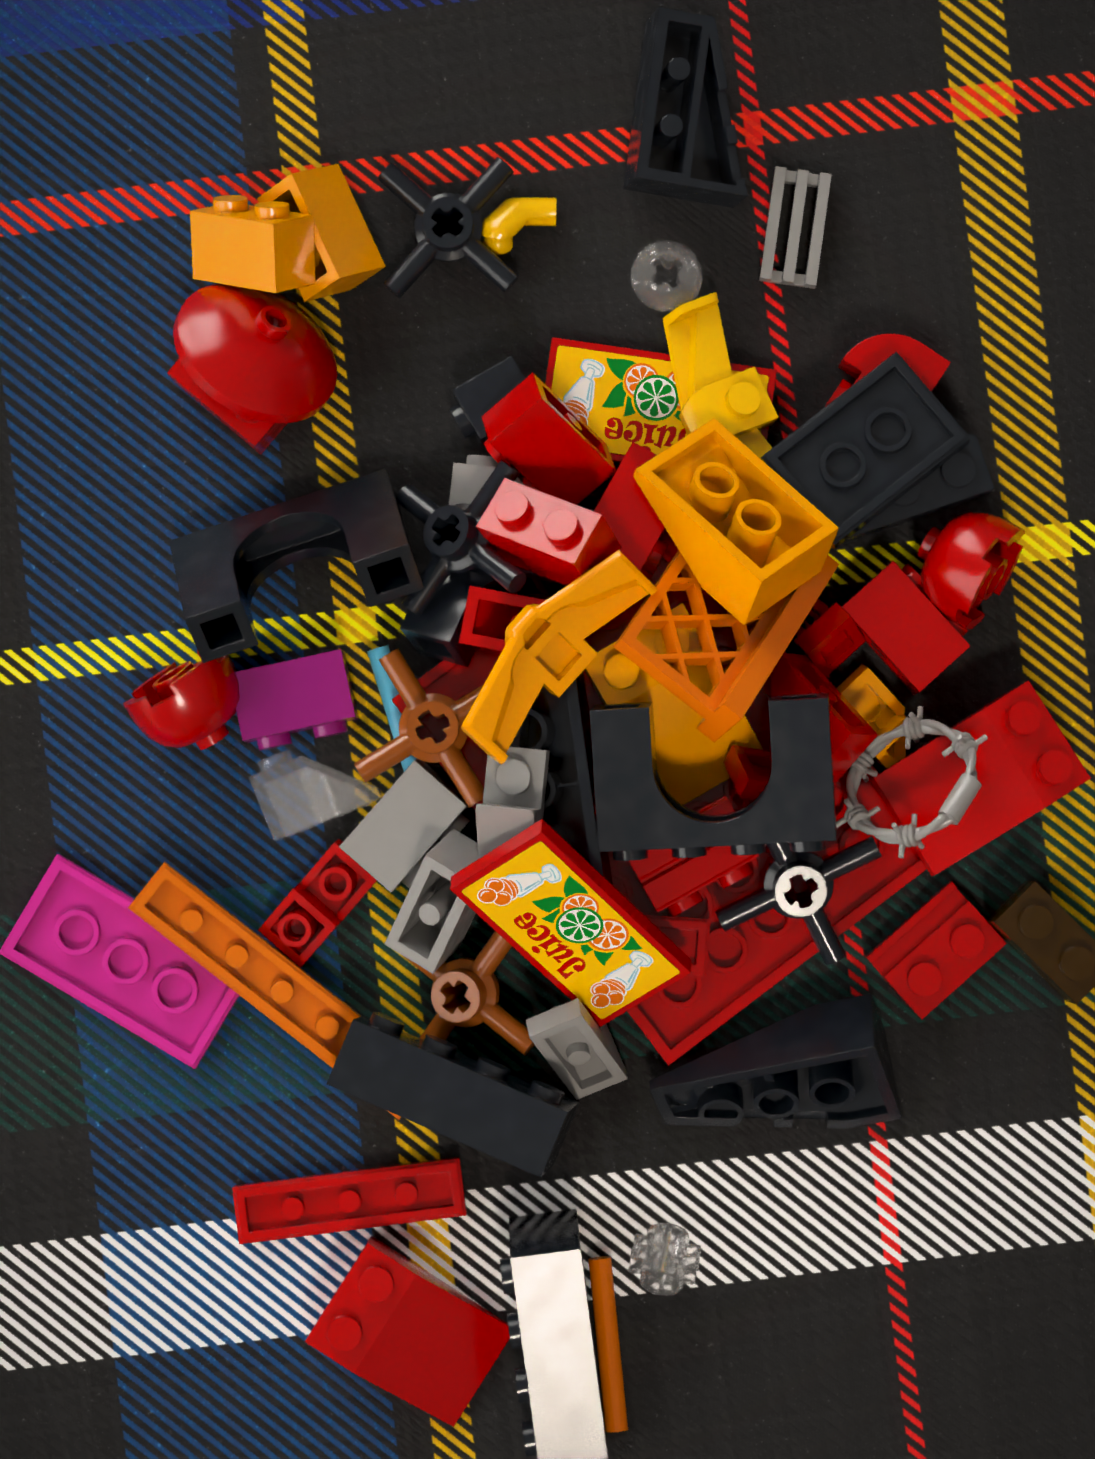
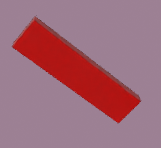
[232,1157,467,1244]

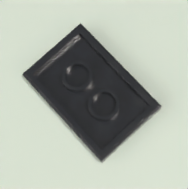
[761,352,970,549]

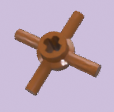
[354,648,484,808]
[402,931,535,1056]

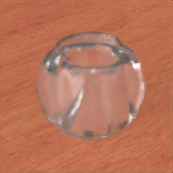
[631,240,703,312]

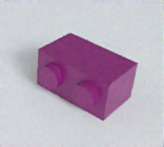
[235,649,359,751]

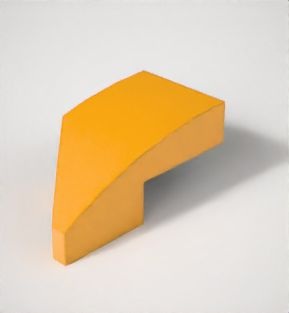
[836,664,906,770]

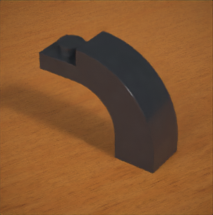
[400,565,566,667]

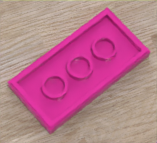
[0,854,240,1069]

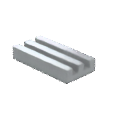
[759,166,832,289]

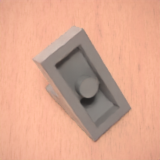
[475,747,550,858]
[526,998,628,1100]

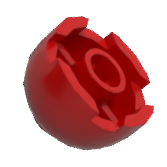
[918,513,1025,630]
[123,650,240,750]

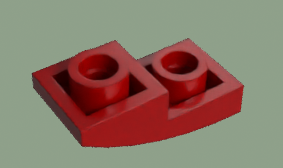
[258,839,377,968]

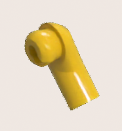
[482,197,557,255]

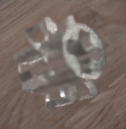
[628,1223,701,1296]

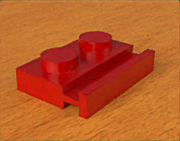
[865,881,1007,1020]

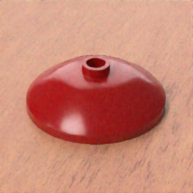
[173,283,337,423]

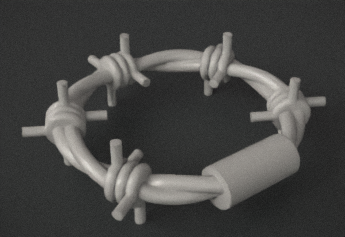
[836,706,988,858]

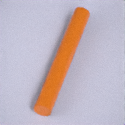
[588,1256,628,1432]

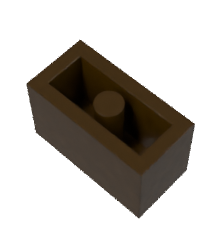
[987,881,1095,1004]

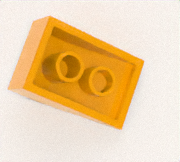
[633,418,839,625]
[584,603,763,805]

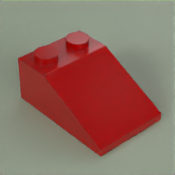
[870,680,1091,877]
[305,1235,510,1427]

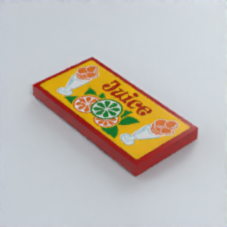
[545,337,777,464]
[450,819,691,1027]

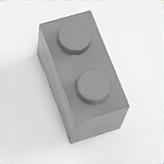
[339,759,470,892]
[385,828,479,974]

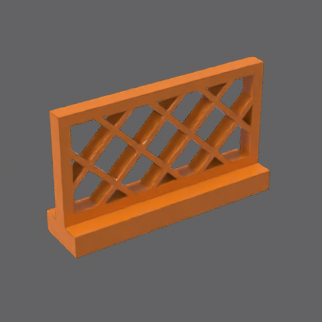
[613,550,839,743]

